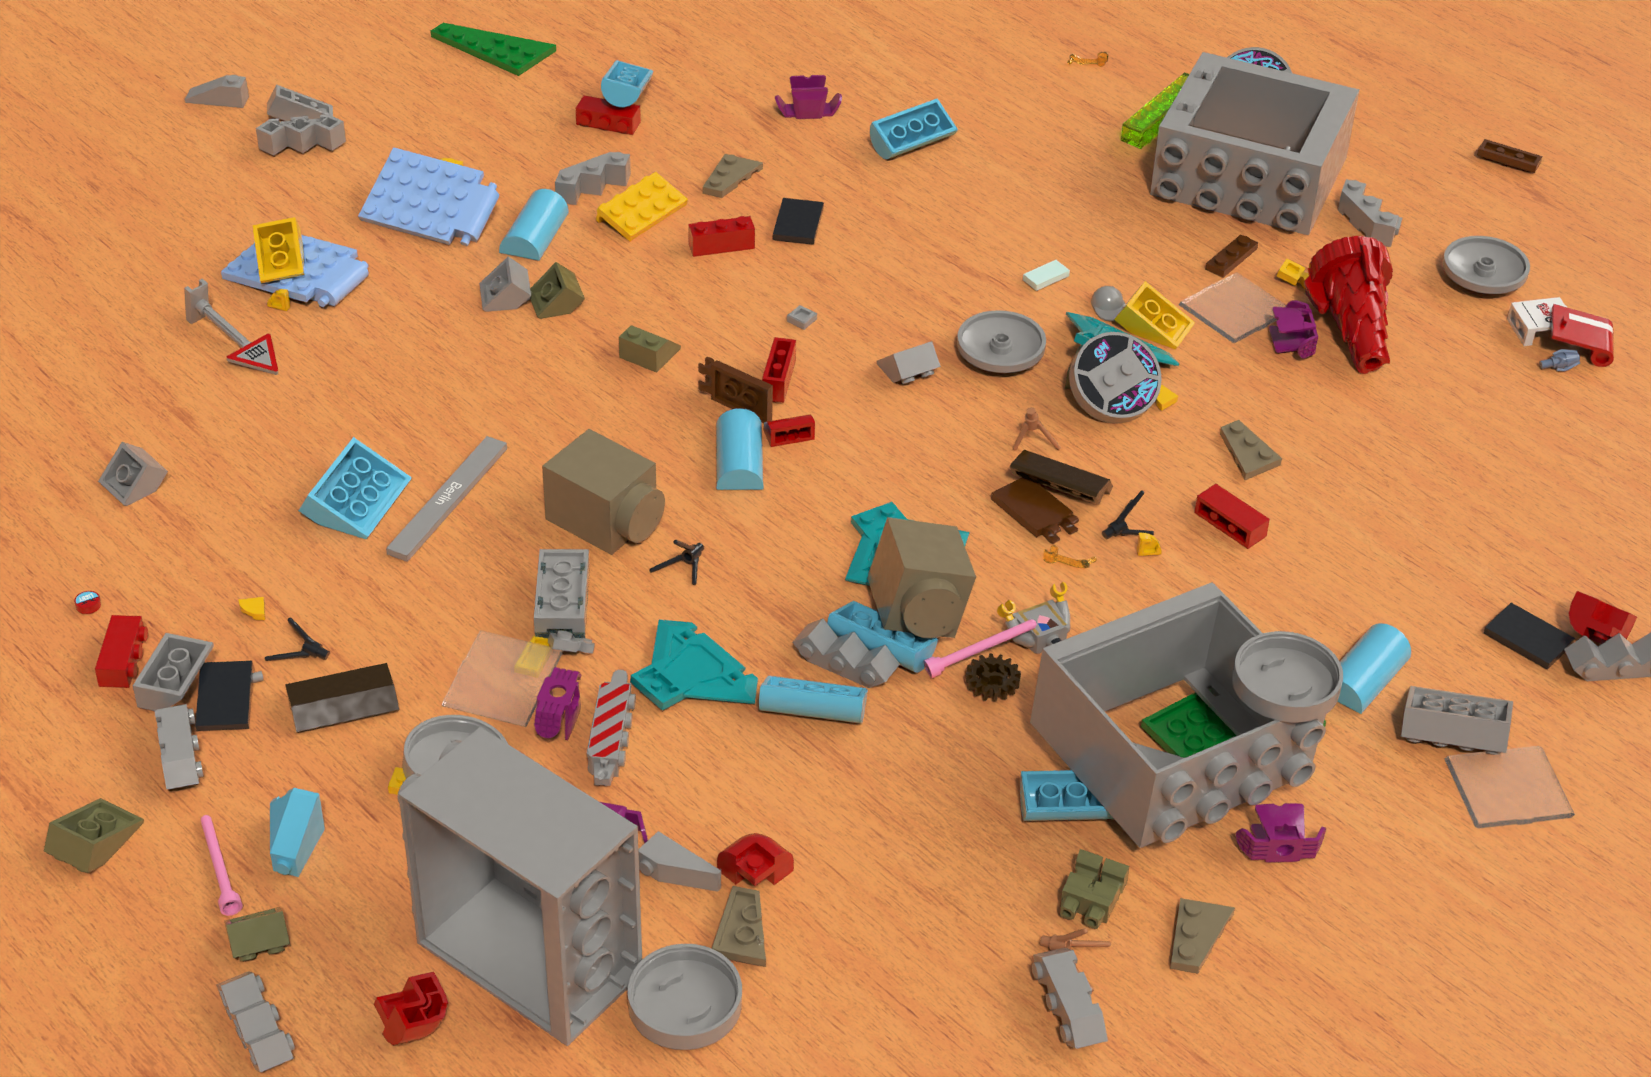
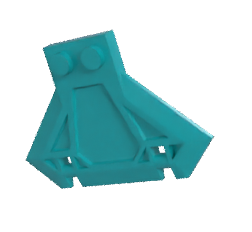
[1066,312,1179,366]
[845,502,970,586]
[630,619,758,711]

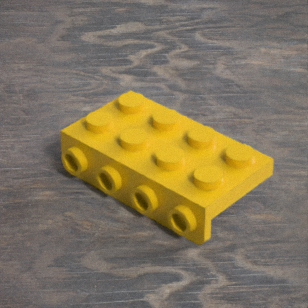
[596,172,688,242]

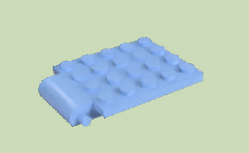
[358,147,500,246]
[221,235,369,307]

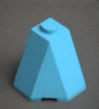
[270,788,325,877]

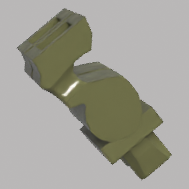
[1060,849,1130,929]

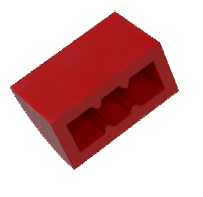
[763,414,815,447]

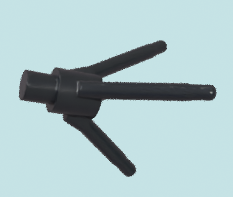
[1102,490,1154,539]
[649,540,704,585]
[265,617,330,661]

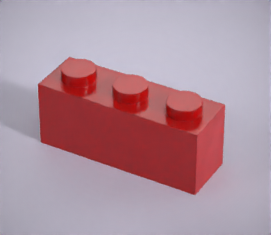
[575,95,641,135]
[688,216,755,257]
[762,337,796,403]
[1194,483,1270,549]
[95,615,148,688]

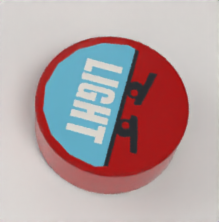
[74,591,101,614]

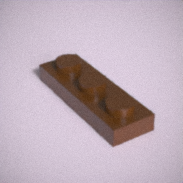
[1477,139,1543,173]
[1205,234,1258,278]

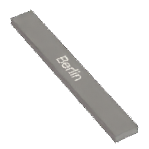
[386,436,507,562]

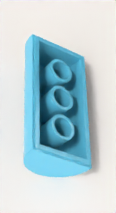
[601,60,653,107]
[870,98,958,159]
[499,189,569,261]
[716,409,764,490]
[827,601,938,673]
[1337,623,1411,714]
[759,676,868,724]
[1020,770,1114,821]

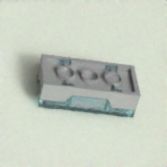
[534,549,590,639]

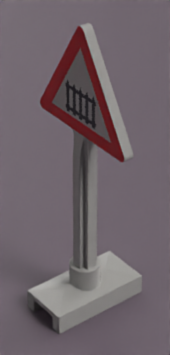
[184,279,278,375]

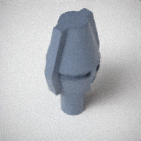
[1539,349,1580,372]

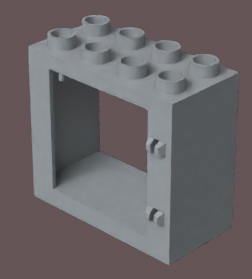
[1150,52,1360,235]
[1030,582,1326,848]
[397,727,642,1046]

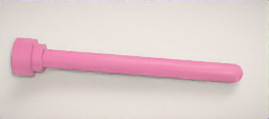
[923,619,1037,679]
[201,815,242,916]

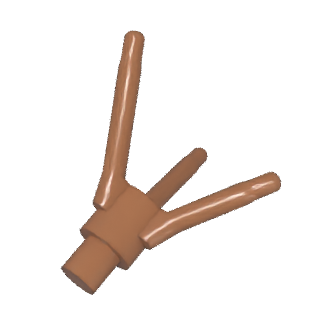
[1013,407,1061,450]
[1040,928,1111,992]

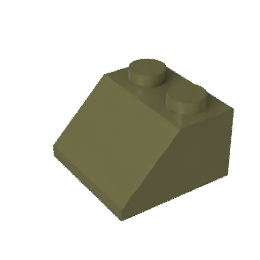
[530,262,585,319]
[619,325,681,373]
[224,907,290,961]

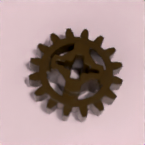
[965,653,1021,701]

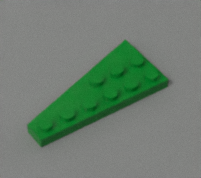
[431,22,556,76]

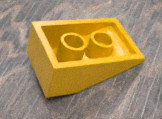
[252,217,304,283]
[1114,281,1195,349]

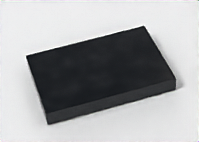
[773,198,824,245]
[1484,602,1575,670]
[195,660,253,731]

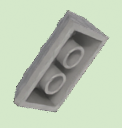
[133,633,214,711]

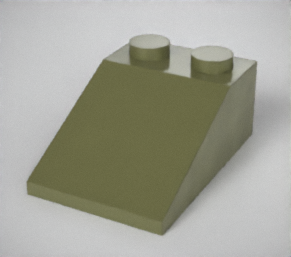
[44,798,144,873]

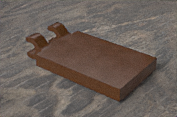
[698,357,773,424]
[991,478,1079,544]

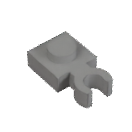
[548,631,595,653]

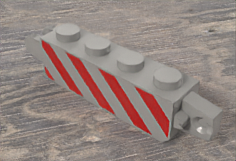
[587,670,636,786]

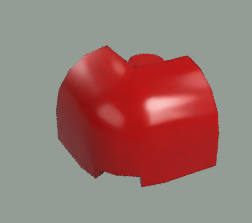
[1569,591,1637,644]
[717,833,794,886]
[374,972,448,1045]

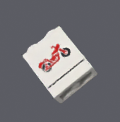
[1507,297,1568,346]

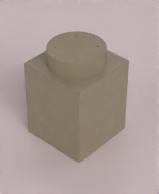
[542,429,665,555]
[867,517,976,638]

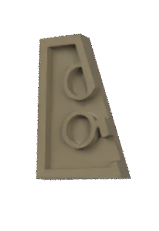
[703,154,763,198]
[1220,420,1282,480]
[712,886,766,967]
[1170,898,1235,974]

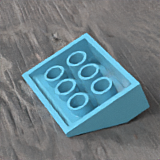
[298,437,412,539]

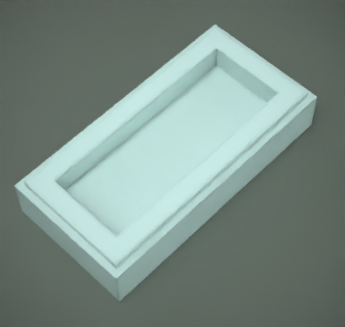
[1023,260,1070,291]

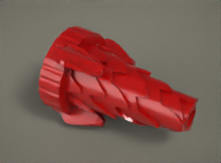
[1304,236,1393,374]

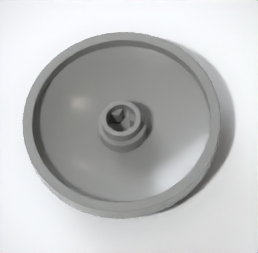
[1443,236,1530,294]
[957,310,1046,373]

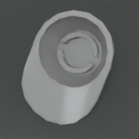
[1091,286,1125,321]

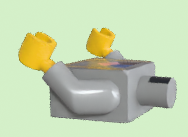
[997,582,1070,654]

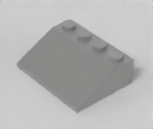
[1401,686,1513,755]

